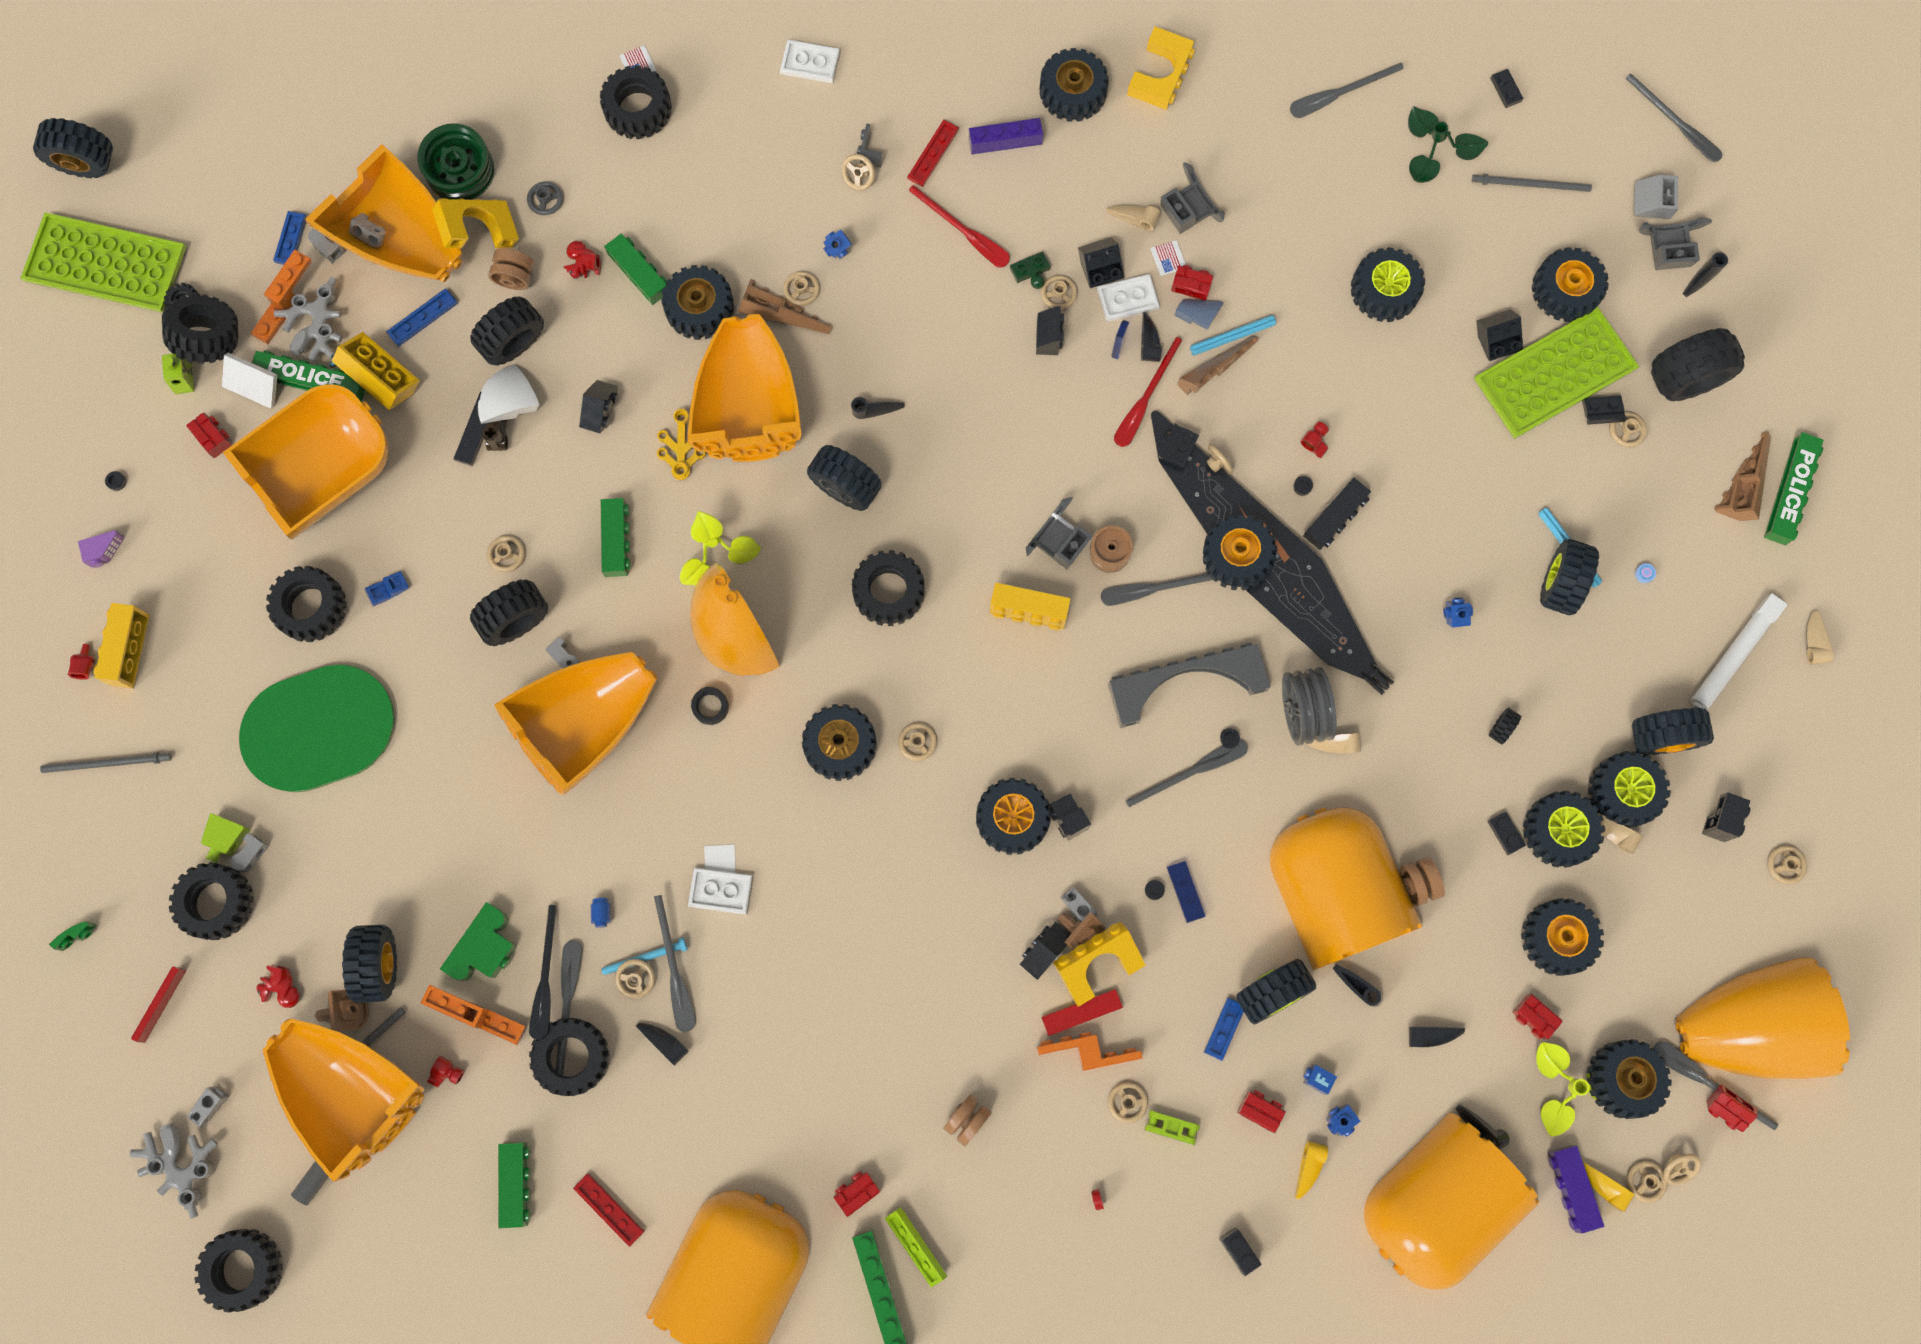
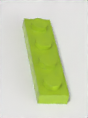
[884,1207,948,1288]

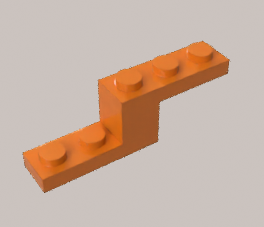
[250,249,312,344]
[420,985,527,1045]
[1037,1032,1143,1071]

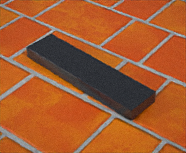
[453,392,489,466]

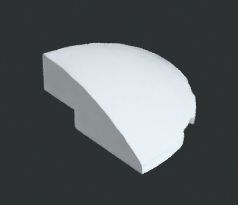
[478,365,539,424]

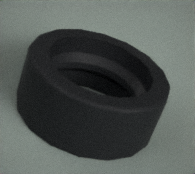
[691,687,729,725]

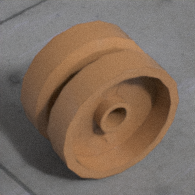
[488,248,534,290]
[1090,526,1133,573]
[1400,857,1445,907]
[943,1094,992,1147]

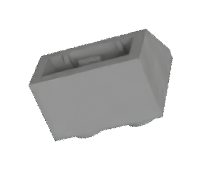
[1634,175,1678,219]

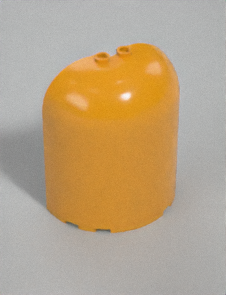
[222,384,389,540]
[1270,807,1423,970]
[1364,1112,1539,1290]
[646,1190,809,1344]

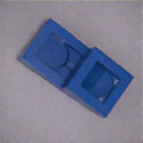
[365,571,409,607]

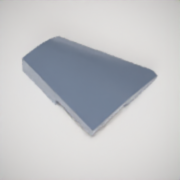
[1174,299,1223,330]

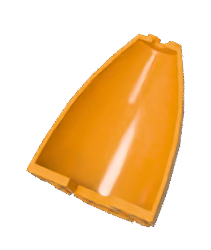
[305,144,463,283]
[688,314,801,462]
[690,563,780,676]
[494,652,658,796]
[1675,957,1850,1079]
[262,1018,424,1182]

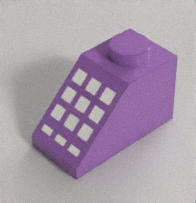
[78,530,124,568]

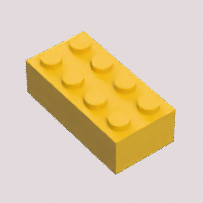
[332,332,420,410]
[989,582,1071,631]
[94,603,150,689]

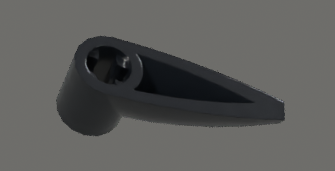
[1682,252,1728,297]
[1141,312,1162,362]
[851,397,905,419]
[1333,964,1383,1007]
[636,1023,689,1066]
[1409,1027,1465,1047]
[1456,1104,1510,1150]

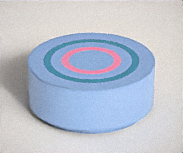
[1635,563,1656,583]

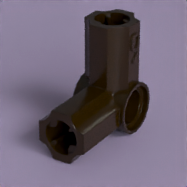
[482,420,508,451]

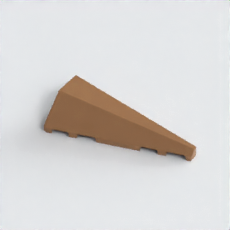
[738,279,832,334]
[1177,336,1259,395]
[1715,432,1771,521]

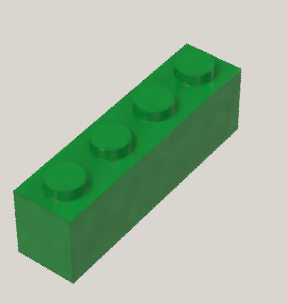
[604,233,667,306]
[601,498,631,577]
[498,1142,531,1229]

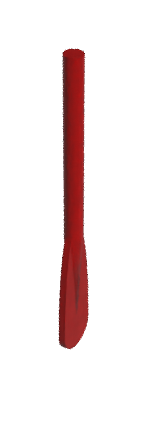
[909,185,1010,268]
[1114,337,1182,447]

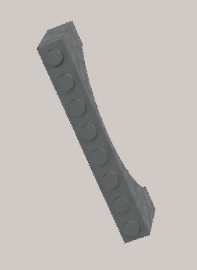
[1108,643,1270,728]

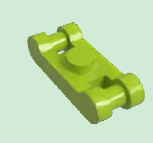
[1145,1110,1200,1145]

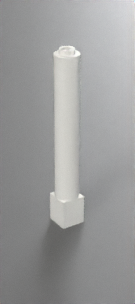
[1690,593,1788,711]

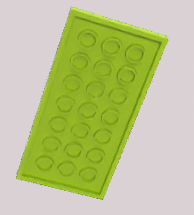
[20,212,187,313]
[1474,307,1639,439]

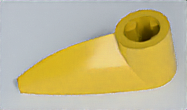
[1295,1141,1328,1199]
[1583,1162,1635,1212]

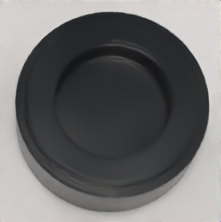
[105,471,126,491]
[1293,476,1313,496]
[1220,728,1240,749]
[1144,880,1165,900]

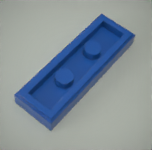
[273,211,307,265]
[1203,997,1244,1061]

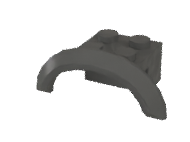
[1161,162,1225,234]
[1639,217,1712,270]
[1026,497,1093,570]

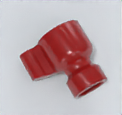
[1300,421,1329,458]
[427,1056,464,1088]

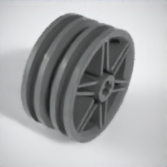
[1282,667,1337,746]

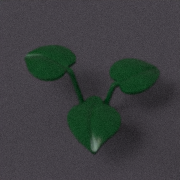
[1408,106,1488,183]

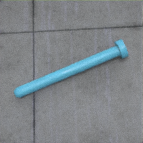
[601,937,688,975]

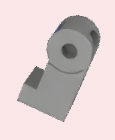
[349,213,386,247]
[308,229,346,264]
[545,637,579,668]
[231,833,269,872]
[1060,887,1097,922]
[188,1086,229,1128]

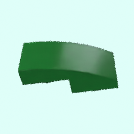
[48,921,97,951]

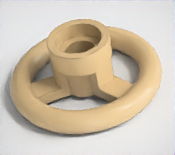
[842,154,875,191]
[783,271,820,306]
[1041,275,1077,310]
[1610,412,1647,447]
[1206,444,1234,474]
[487,536,525,572]
[898,723,937,761]
[1768,846,1807,884]
[615,959,655,998]
[1108,1082,1148,1123]
[1663,1154,1701,1185]
[1627,1161,1668,1203]

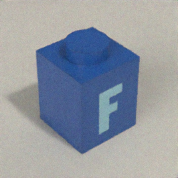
[1303,1065,1337,1095]

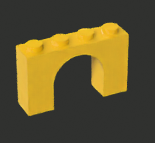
[1127,26,1196,110]
[432,198,519,249]
[1053,921,1146,1007]

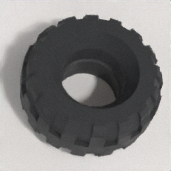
[1651,328,1745,402]

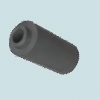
[291,1161,329,1205]

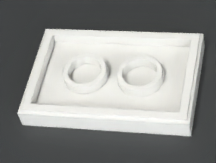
[780,39,840,84]
[1097,274,1160,322]
[222,353,277,408]
[688,867,753,915]

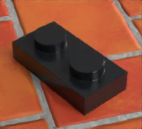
[1490,69,1524,108]
[1487,812,1526,856]

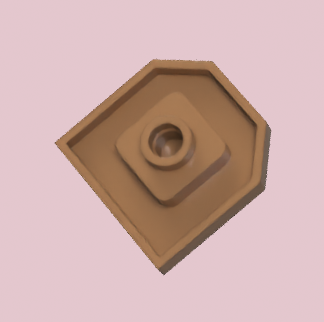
[1058,912,1106,950]
[315,990,369,1032]

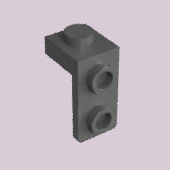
[857,123,883,168]

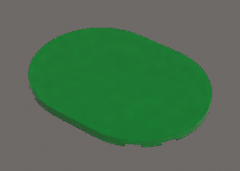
[239,665,395,792]

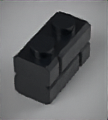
[1219,1228,1262,1276]

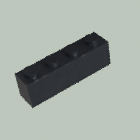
[1303,477,1371,551]

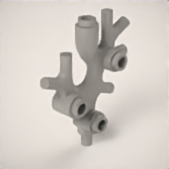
[274,277,343,362]
[130,1123,218,1219]

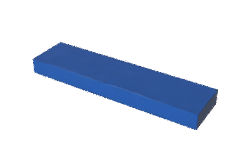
[386,288,458,347]

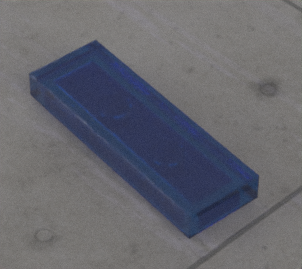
[1111,320,1129,360]
[1167,861,1206,924]

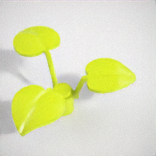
[680,511,761,585]
[1536,1042,1597,1137]

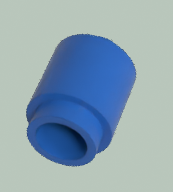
[590,898,611,928]

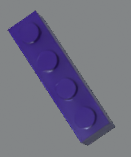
[969,118,1043,155]
[1548,1145,1605,1234]

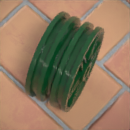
[417,123,495,200]

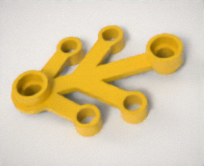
[657,409,706,480]

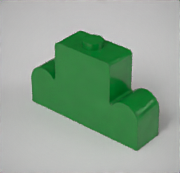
[440,902,516,981]

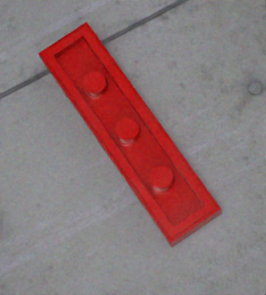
[907,119,959,187]
[131,966,187,1043]
[1041,989,1123,1036]
[573,1173,645,1247]

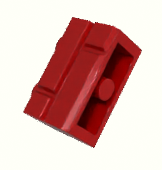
[1171,265,1214,300]
[186,412,232,458]
[1512,994,1563,1039]
[1706,1084,1758,1132]
[1237,1090,1286,1133]
[833,1171,881,1217]

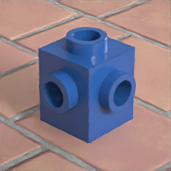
[823,230,853,259]
[1443,597,1473,628]
[1326,1105,1361,1137]

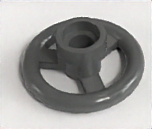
[527,181,563,215]

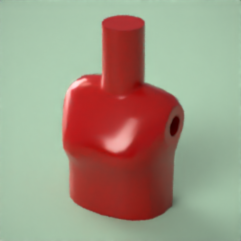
[67,644,95,680]

